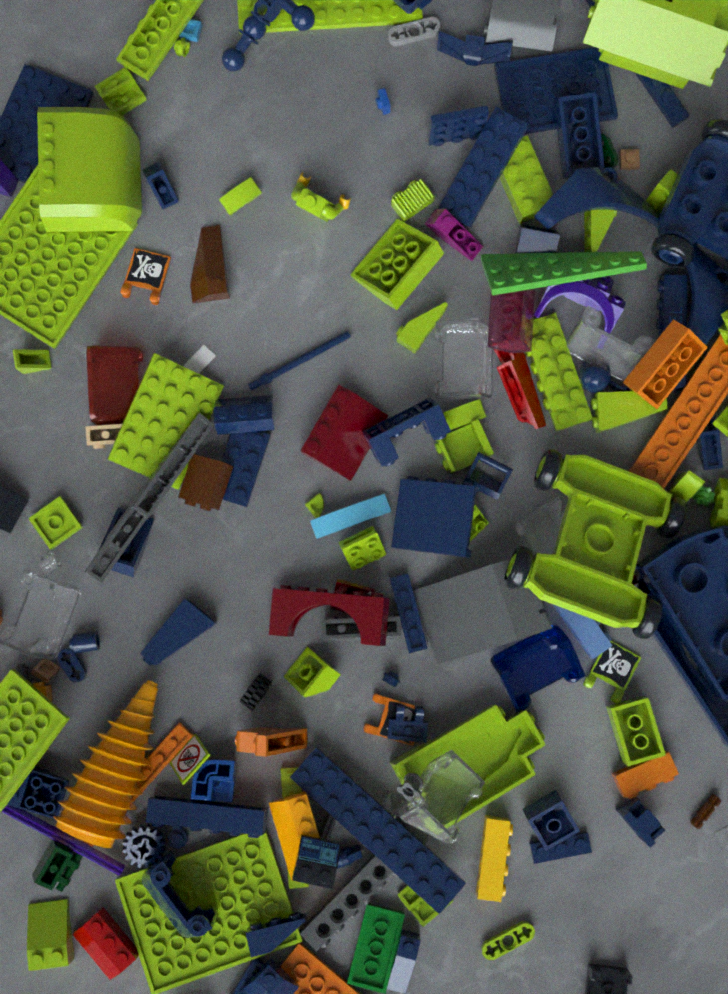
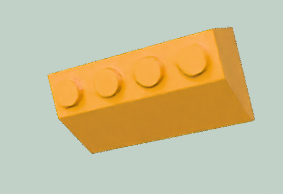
[269,791,321,880]

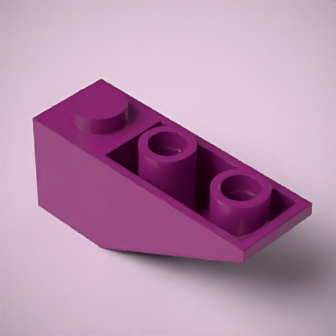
[425,209,483,261]

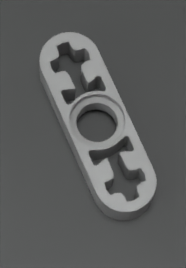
[388,17,440,46]

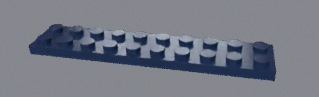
[290,747,466,914]

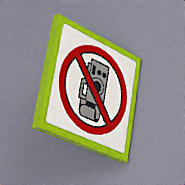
[169,734,210,785]

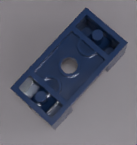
[362,397,451,467]

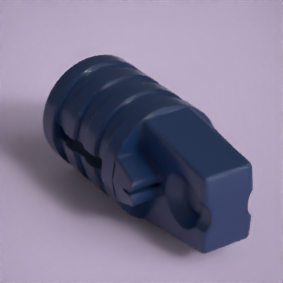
[337,845,363,869]

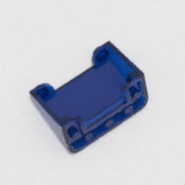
[490,625,586,712]

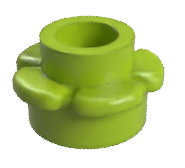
[174,38,190,57]

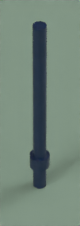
[248,331,351,391]

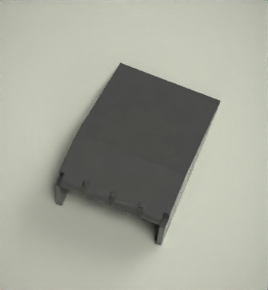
[413,558,552,664]

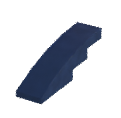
[696,414,723,470]

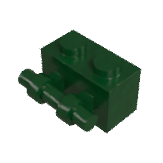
[32,840,83,892]

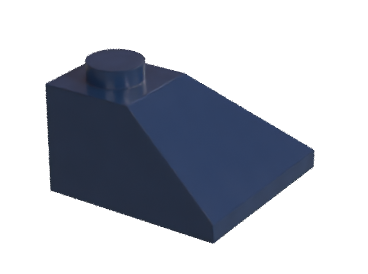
[243,958,300,994]

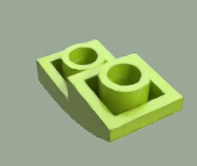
[219,177,263,215]
[443,399,487,430]

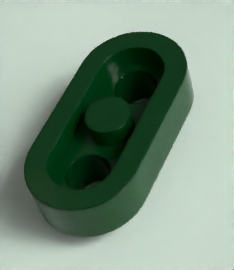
[601,133,618,168]

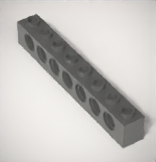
[300,815,429,951]

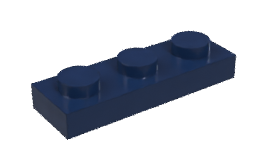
[529,831,592,864]

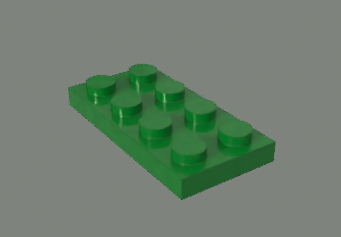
[347,903,405,994]

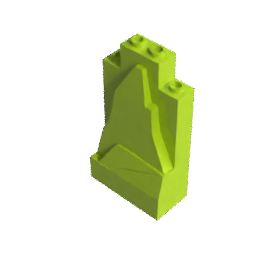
[389,704,546,837]

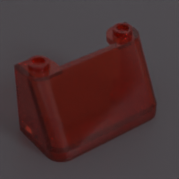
[86,345,143,425]

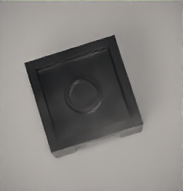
[585,964,633,994]

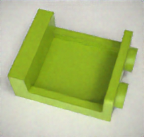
[434,419,494,474]

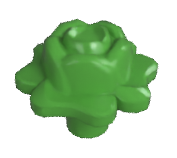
[692,486,716,506]

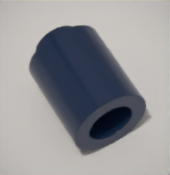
[69,631,100,653]

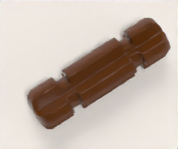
[690,794,722,830]

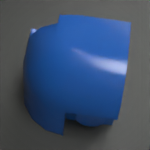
[191,760,236,803]

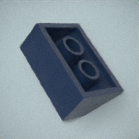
[214,395,275,435]

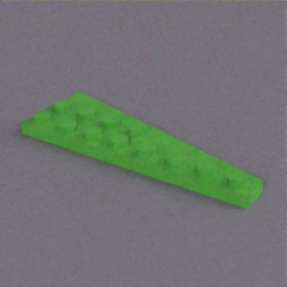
[481,251,647,296]

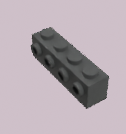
[322,614,401,642]

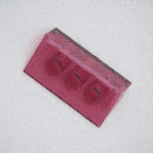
[488,288,535,353]

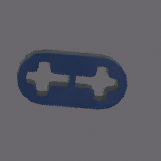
[57,648,87,683]

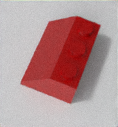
[72,907,139,980]

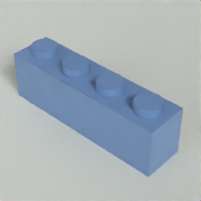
[552,604,612,659]

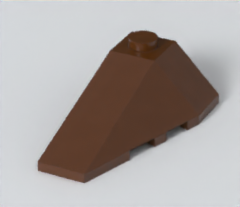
[190,225,230,304]

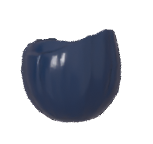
[579,361,611,393]

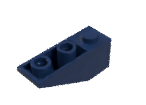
[246,912,306,957]

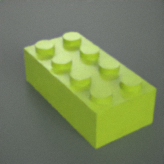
[499,135,553,225]

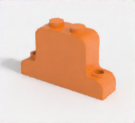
[235,727,307,757]

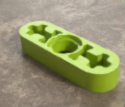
[481,921,535,960]

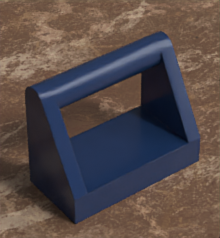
[463,452,513,500]

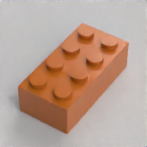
[623,319,708,409]

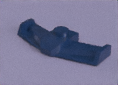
[437,31,513,66]

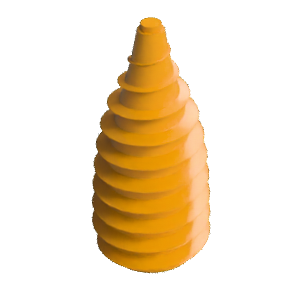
[52,680,158,848]

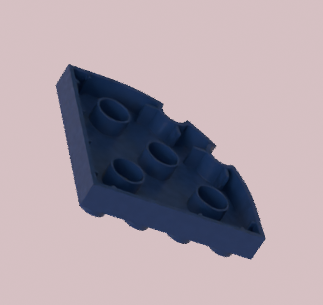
[636,525,728,701]

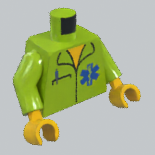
[291,172,351,222]

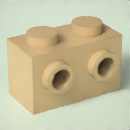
[85,424,122,449]

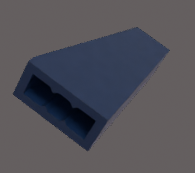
[140,598,217,666]

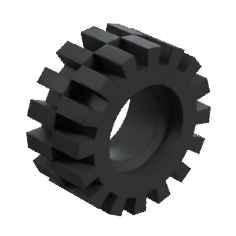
[240,673,273,711]

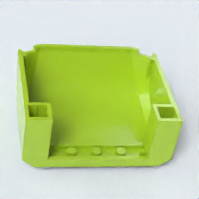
[37,107,142,232]

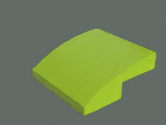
[94,67,147,116]
[397,886,454,927]

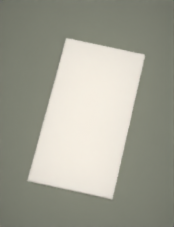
[183,345,216,374]

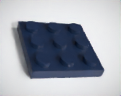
[427,106,489,146]

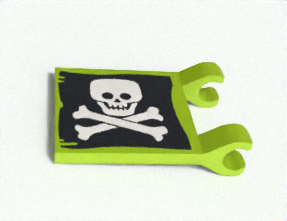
[583,641,641,703]

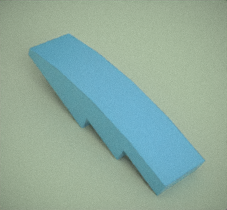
[310,494,391,539]

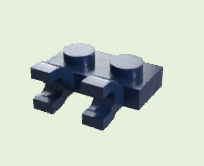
[387,704,429,743]

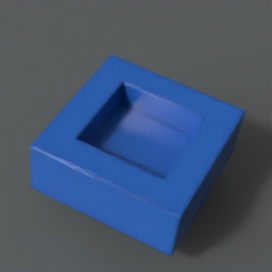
[375,88,391,115]

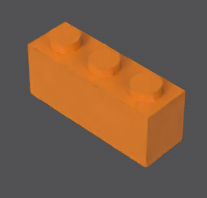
[611,750,679,799]

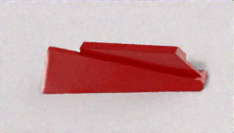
[494,339,546,429]

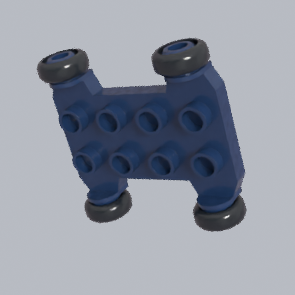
[651,119,728,267]

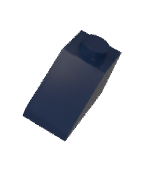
[142,162,179,210]

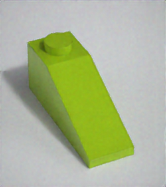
[396,302,448,354]

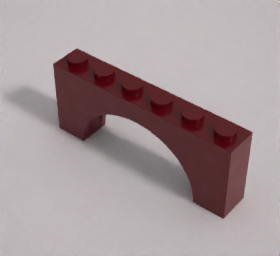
[268,585,390,646]

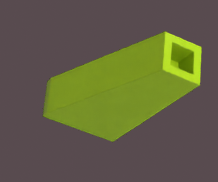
[591,391,667,433]

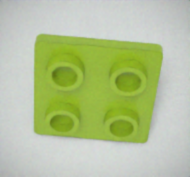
[338,526,386,571]

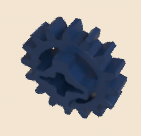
[122,824,166,868]

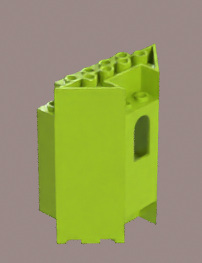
[583,0,728,89]

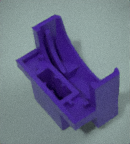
[534,276,626,348]

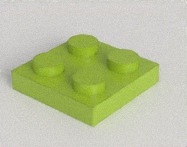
[28,496,83,550]

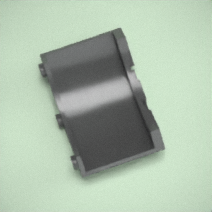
[483,0,561,51]

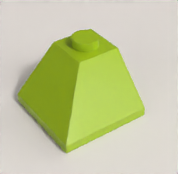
[283,646,341,698]

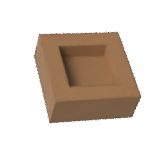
[619,149,640,170]
[31,657,60,684]

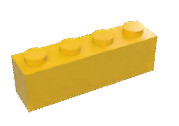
[476,815,513,902]

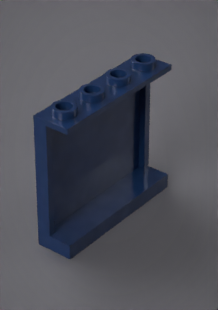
[391,476,480,558]

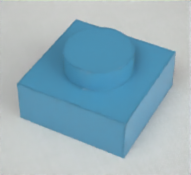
[179,20,203,42]

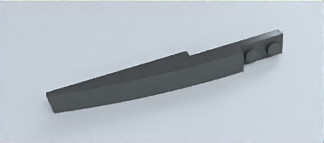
[84,413,214,583]

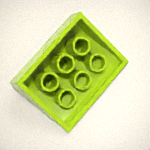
[350,219,444,310]

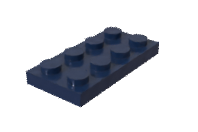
[221,431,271,507]

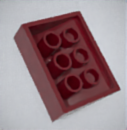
[300,385,388,481]

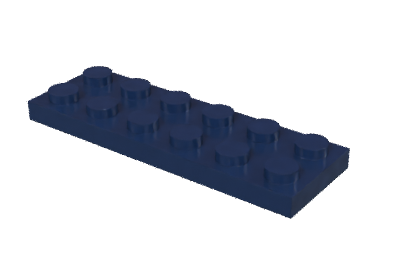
[438,107,529,228]

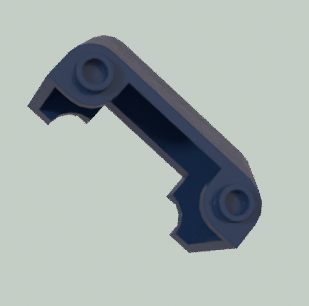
[142,851,219,938]

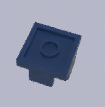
[615,797,665,848]

